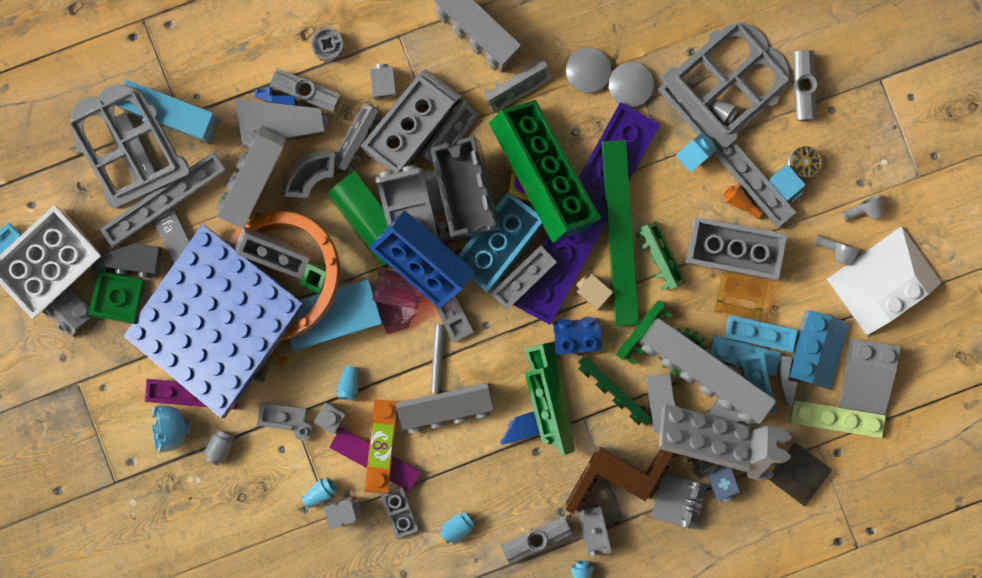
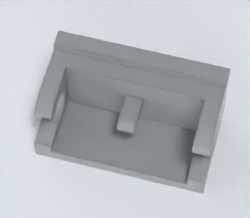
[577,505,611,556]

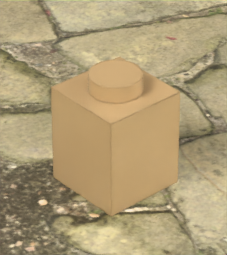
[576,274,613,310]

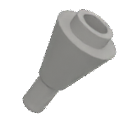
[698,92,738,125]

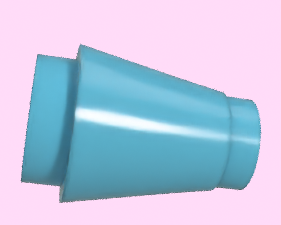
[336,366,358,401]
[302,477,337,508]

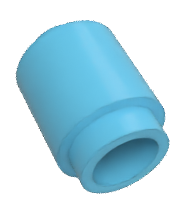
[440,512,475,545]

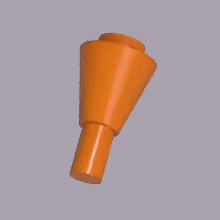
[723,184,763,219]

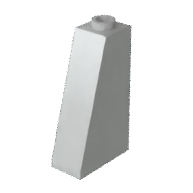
[235,99,329,148]

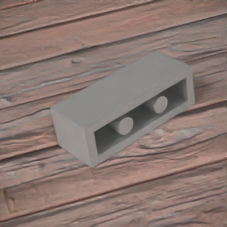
[235,226,310,279]

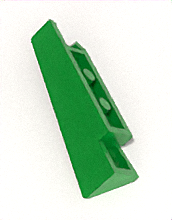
[524,341,575,456]

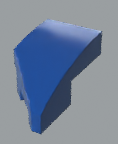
[255,87,297,106]
[500,411,540,445]

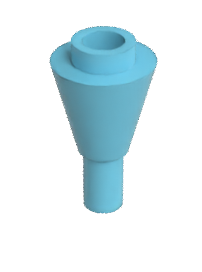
[571,560,594,578]

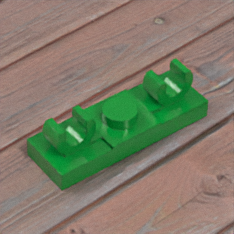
[635,221,686,290]
[615,300,672,364]

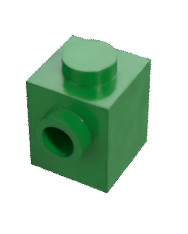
[300,261,326,294]

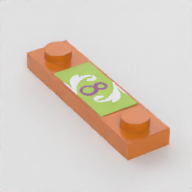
[364,399,397,494]

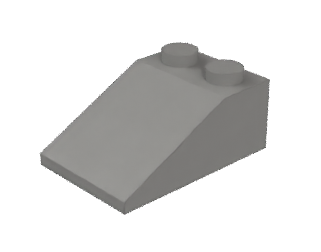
[839,339,900,415]

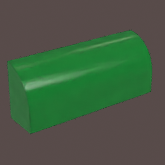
[327,171,388,268]

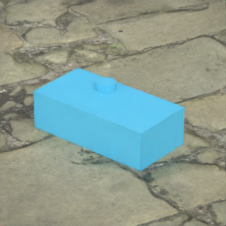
[116,80,220,145]
[458,191,544,295]
[289,279,383,351]

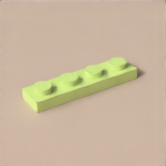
[789,400,885,438]

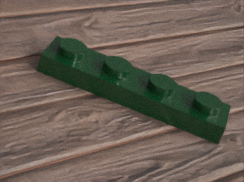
[577,356,652,426]

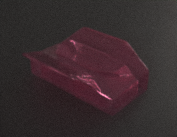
[374,284,417,334]

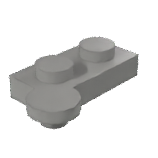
[257,402,313,441]

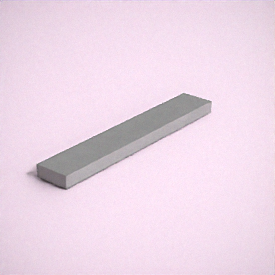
[100,151,228,248]

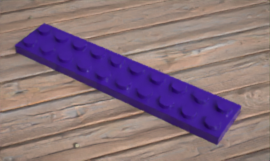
[513,102,660,325]

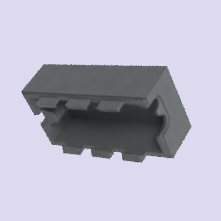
[430,136,501,241]

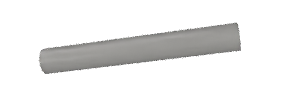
[431,324,444,393]

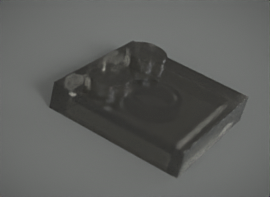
[769,442,832,507]

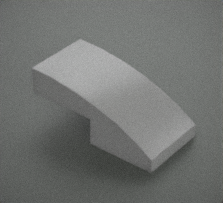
[434,296,473,342]
[778,356,797,405]

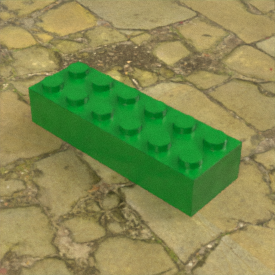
[488,100,601,243]

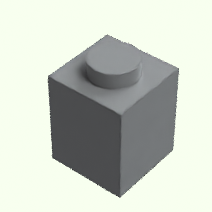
[370,64,397,100]
[314,402,347,434]

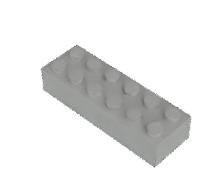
[639,319,776,425]

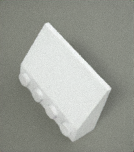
[0,205,102,319]

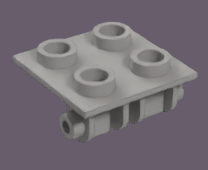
[651,474,707,530]

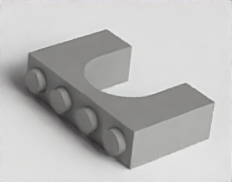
[645,365,742,436]

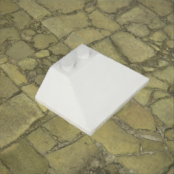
[827,226,942,335]

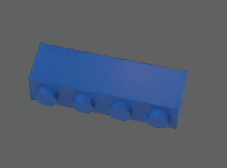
[370,210,475,308]

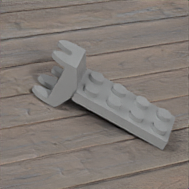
[658,404,792,481]

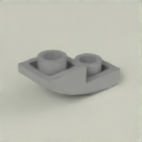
[381,487,419,539]

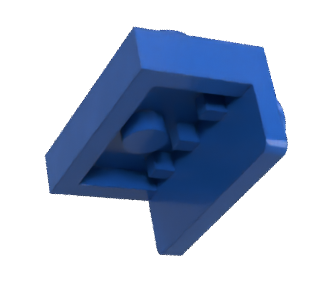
[553,317,602,355]

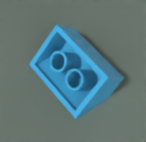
[789,310,849,390]

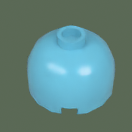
[152,406,190,453]

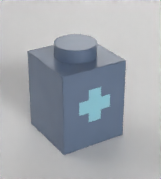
[706,466,739,502]

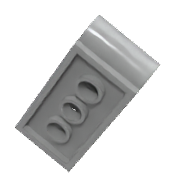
[361,69,463,174]

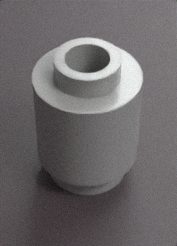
[203,430,234,466]

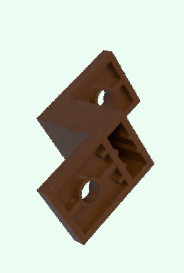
[563,446,677,514]

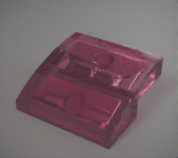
[372,269,422,310]

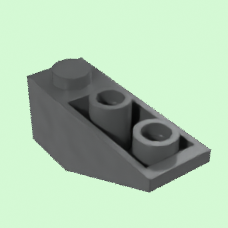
[92,243,163,278]

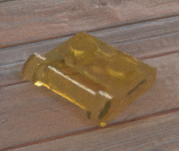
[714,272,768,322]

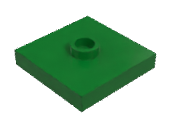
[89,271,145,324]

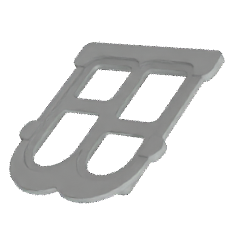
[662,23,789,148]
[69,84,190,208]

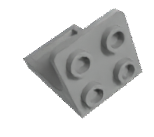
[376,165,439,240]

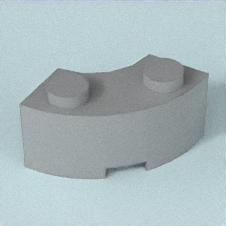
[282,149,335,198]

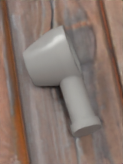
[841,194,885,222]
[815,234,859,265]

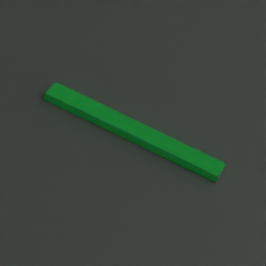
[601,140,639,326]

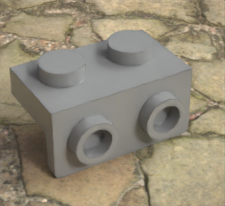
[42,287,93,338]

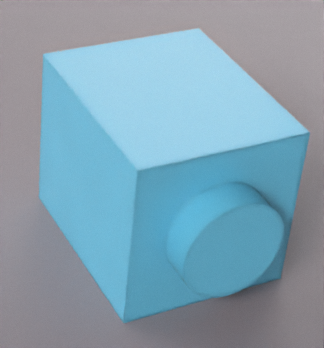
[676,132,718,173]
[768,164,805,201]

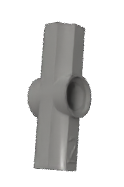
[793,50,817,121]
[270,68,341,113]
[501,516,572,564]

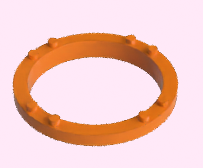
[228,212,341,340]

